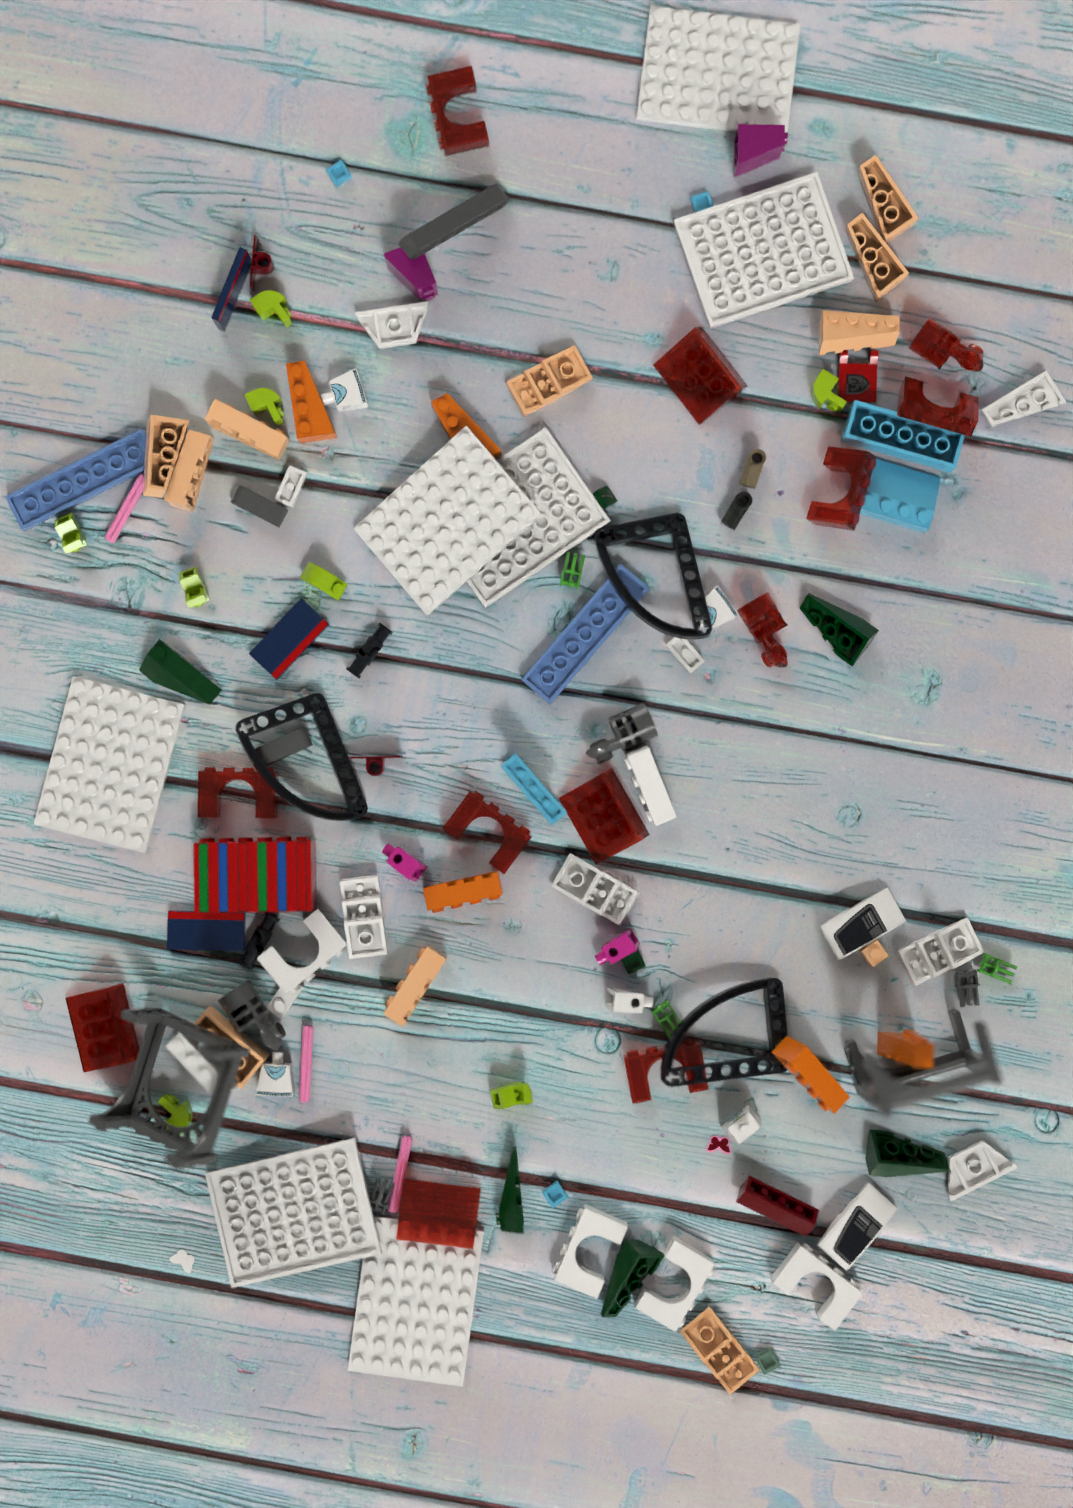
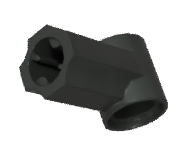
[721,492,752,530]

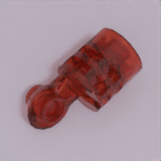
[908,317,984,372]
[737,592,788,668]

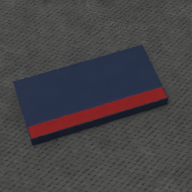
[211,247,252,332]
[249,598,329,680]
[167,910,246,951]

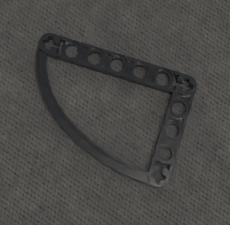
[594,513,712,640]
[235,693,368,821]
[661,977,788,1087]

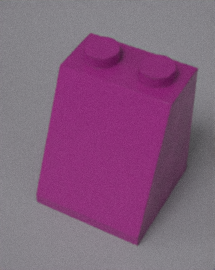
[734,124,788,177]
[384,247,438,301]

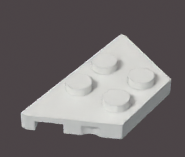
[355,301,428,349]
[948,1140,1017,1201]

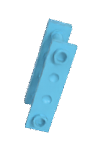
[501,753,567,825]

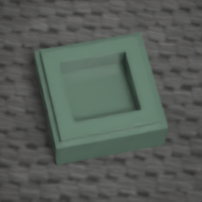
[754,1347,781,1375]

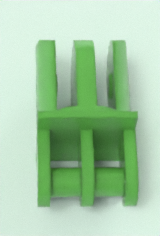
[559,551,586,590]
[977,953,1017,984]
[650,999,681,1038]

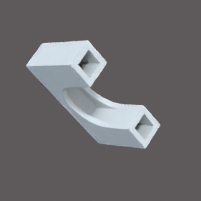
[257,909,347,995]
[165,1032,238,1095]
[552,1204,628,1299]
[634,1236,715,1332]
[770,1241,863,1331]

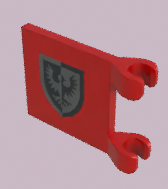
[838,350,879,403]

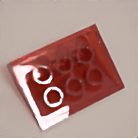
[653,326,748,425]
[559,768,650,865]
[65,983,140,1073]
[396,1179,481,1249]

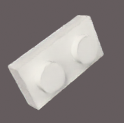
[274,465,308,509]
[665,637,705,674]
[267,984,304,1019]

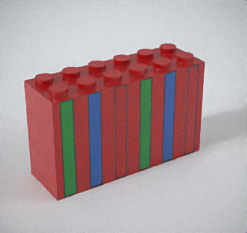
[193,836,317,913]

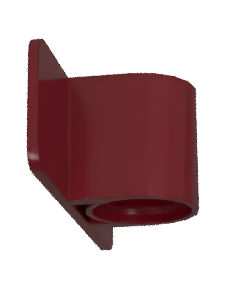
[250,234,274,291]
[348,756,403,777]

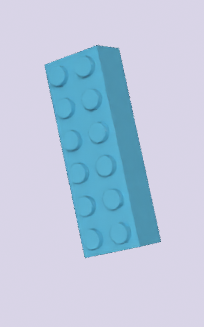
[840,400,966,473]

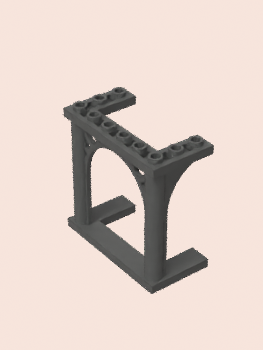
[88,1008,250,1170]
[844,1009,1003,1117]

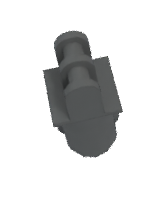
[956,970,980,1007]
[370,1177,395,1215]

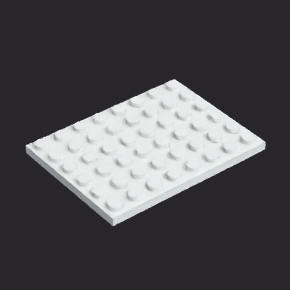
[636,6,800,132]
[673,172,854,329]
[353,426,542,615]
[467,427,611,608]
[34,676,185,853]
[205,1138,382,1288]
[348,1215,484,1387]

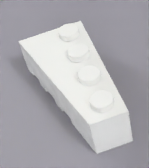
[623,742,677,826]

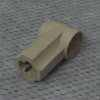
[739,449,766,489]

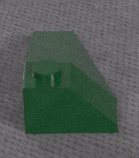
[799,593,879,666]
[139,639,222,705]
[865,1129,949,1177]
[496,1147,524,1234]
[601,1239,664,1317]

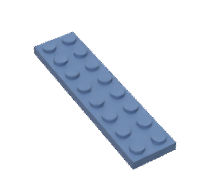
[5,429,146,531]
[521,564,650,705]

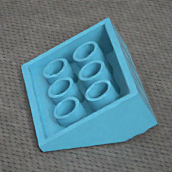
[851,456,941,533]

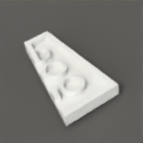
[980,370,1066,427]

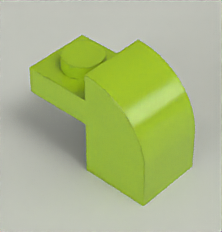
[250,290,292,328]
[811,369,847,412]
[244,388,285,426]
[54,513,87,554]
[300,562,348,601]
[179,566,209,608]
[489,1081,533,1109]
[158,1093,193,1136]

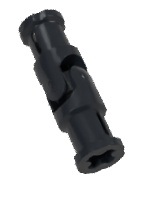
[346,623,393,679]
[238,912,280,970]

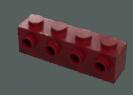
[736,1175,819,1236]

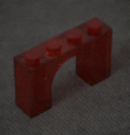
[425,66,489,156]
[897,376,979,437]
[806,446,877,531]
[197,767,278,818]
[442,790,532,874]
[623,1039,709,1104]

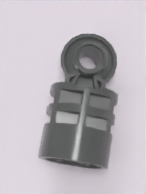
[585,703,658,764]
[218,980,286,1050]

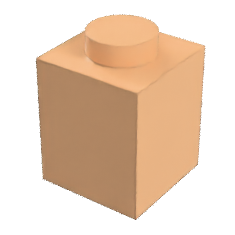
[858,940,889,967]

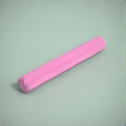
[105,473,144,543]
[299,1025,314,1103]
[388,1136,412,1213]

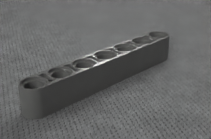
[399,184,509,260]

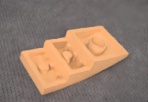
[506,345,593,417]
[680,1306,760,1395]

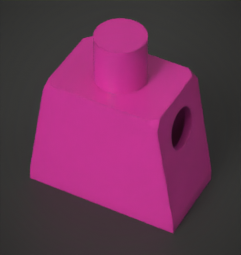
[382,843,427,882]
[595,928,640,965]

